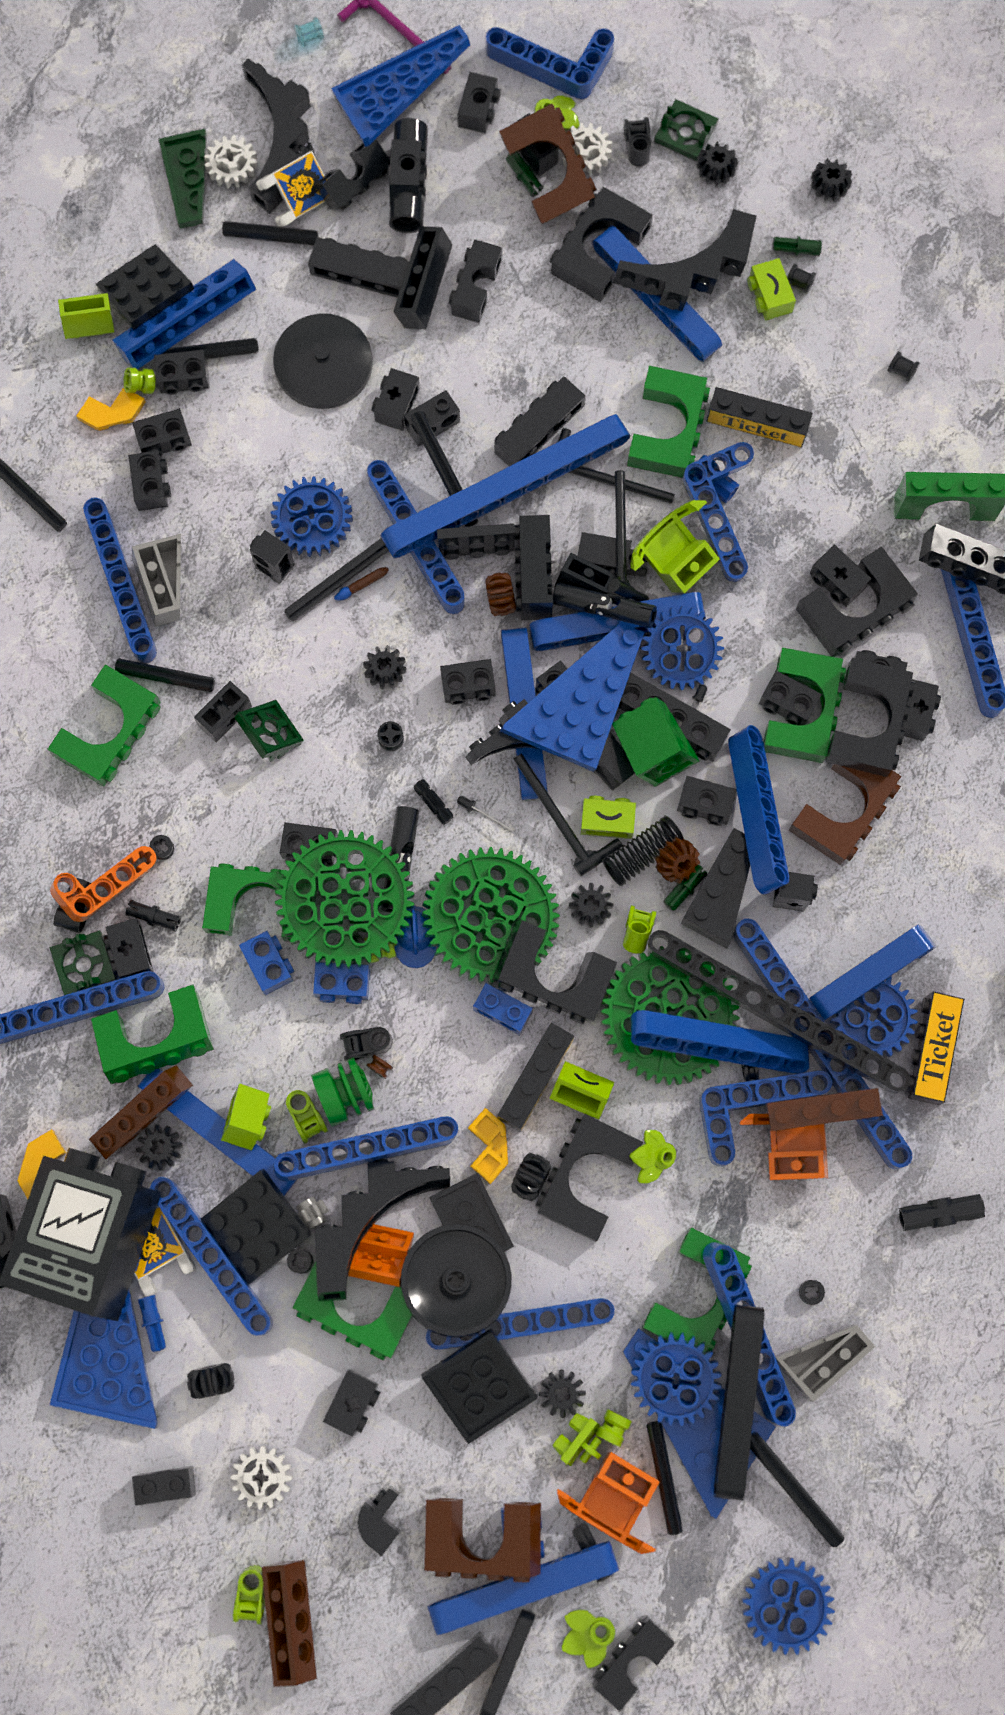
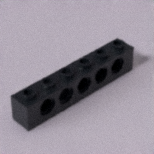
[918,524,1005,594]
[617,672,731,762]

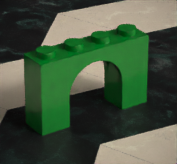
[627,366,710,478]
[894,472,1005,521]
[763,647,846,763]
[47,664,161,787]
[202,863,318,943]
[91,984,214,1085]
[642,1227,752,1353]
[292,1262,412,1361]

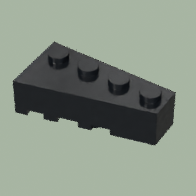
[514,515,553,620]
[681,828,750,949]

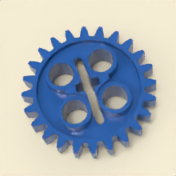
[270,476,353,557]
[640,606,724,690]
[830,977,918,1058]
[631,1332,722,1426]
[742,1557,835,1655]

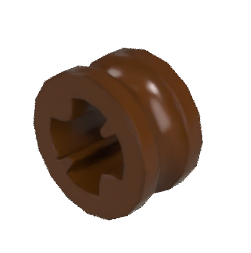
[366,1054,393,1079]

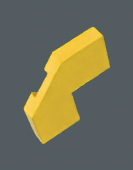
[76,387,146,431]
[468,1108,508,1185]
[17,1129,66,1199]

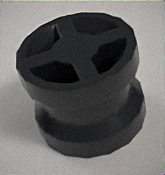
[377,721,404,752]

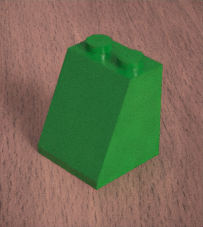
[612,697,700,787]

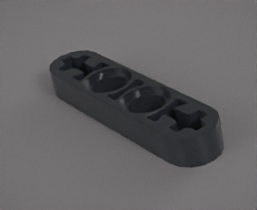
[479,1608,536,1715]

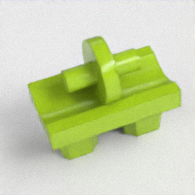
[552,1413,602,1466]

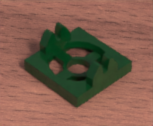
[654,99,719,161]
[234,700,304,762]
[49,930,116,995]

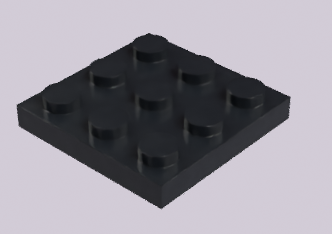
[95,244,195,330]
[201,1169,312,1285]
[421,1328,538,1444]

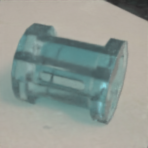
[294,17,324,47]

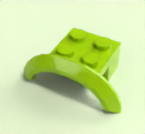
[630,500,720,594]

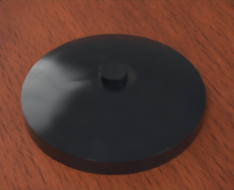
[273,313,373,409]
[401,1224,512,1337]

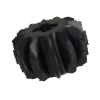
[696,141,738,186]
[811,158,852,202]
[363,645,407,690]
[569,883,614,928]
[136,1124,183,1171]
[511,1152,551,1201]
[187,1363,235,1399]
[539,1369,586,1418]

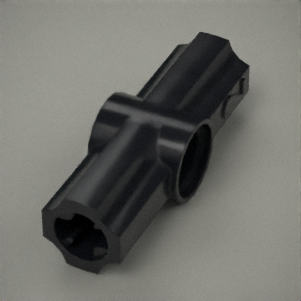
[899,1194,985,1231]

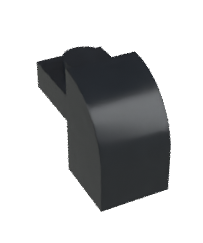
[358,1486,400,1556]

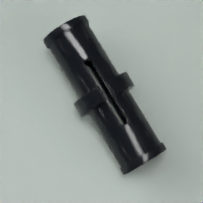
[125,899,181,932]

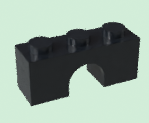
[314,139,390,210]
[448,239,502,323]
[592,1616,675,1712]

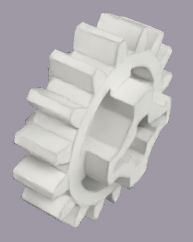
[560,123,612,176]
[204,135,258,189]
[231,1446,293,1510]

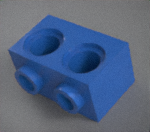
[239,931,295,996]
[313,962,370,1004]
[473,983,533,1036]

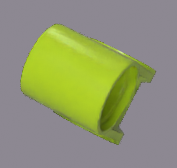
[623,905,656,954]
[286,1090,329,1144]
[233,1565,265,1625]

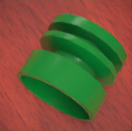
[311,1057,375,1127]

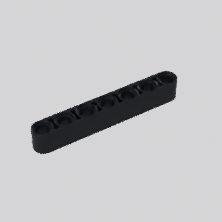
[714,1304,764,1501]

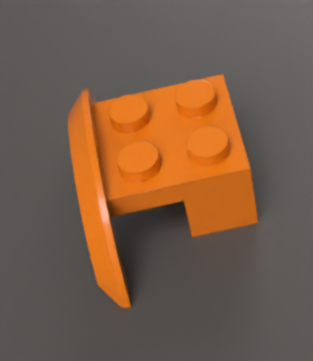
[740,1114,828,1180]
[557,1452,660,1554]

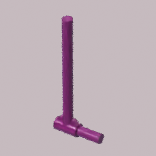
[337,0,451,74]

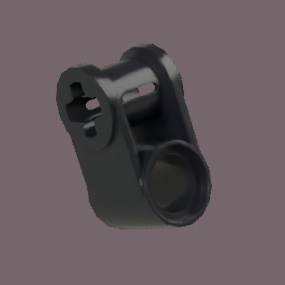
[623,117,651,167]
[339,1027,393,1061]

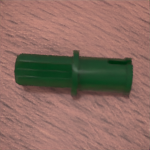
[506,152,544,197]
[772,236,822,256]
[663,865,708,911]

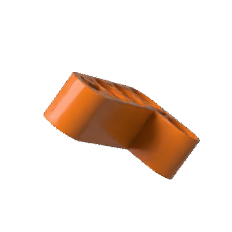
[50,846,156,922]

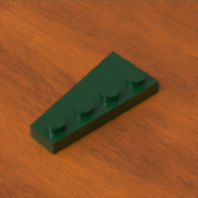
[158,128,207,229]

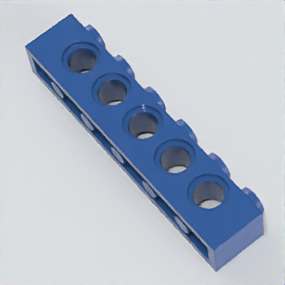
[113,259,257,370]

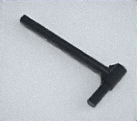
[558,428,675,504]
[608,470,649,602]
[513,753,622,876]

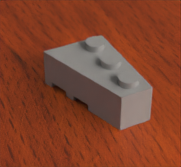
[132,534,181,627]
[775,1325,875,1402]

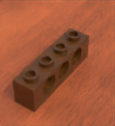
[89,1065,194,1160]
[262,1560,317,1687]

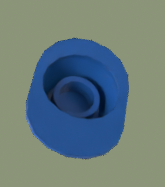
[394,906,437,969]

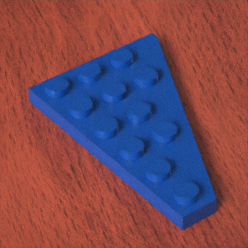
[331,25,471,147]
[500,622,644,772]
[50,1289,158,1429]
[623,1328,776,1519]

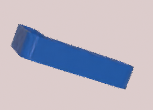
[486,27,614,99]
[683,442,754,582]
[809,924,936,1021]
[699,1071,832,1167]

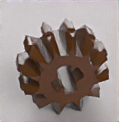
[485,572,516,616]
[654,837,700,884]

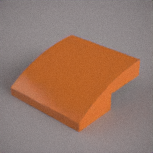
[348,1224,414,1287]

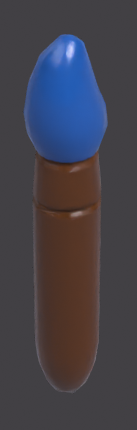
[334,567,389,601]

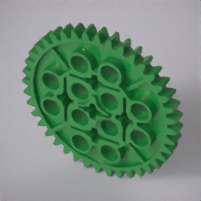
[275,830,415,969]
[421,847,560,984]
[600,946,740,1086]

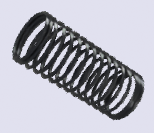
[603,815,684,887]

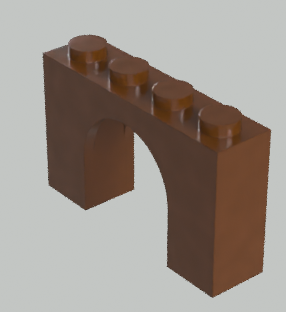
[499,103,597,225]
[788,764,902,865]
[766,1088,883,1131]
[424,1498,541,1582]

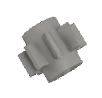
[296,1197,329,1231]

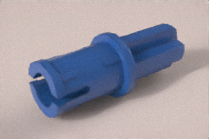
[138,1295,166,1352]

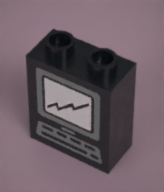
[0,1148,162,1321]

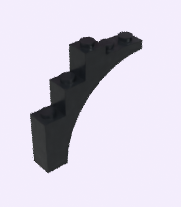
[242,58,311,214]
[613,209,757,311]
[465,699,635,791]
[315,1159,450,1302]

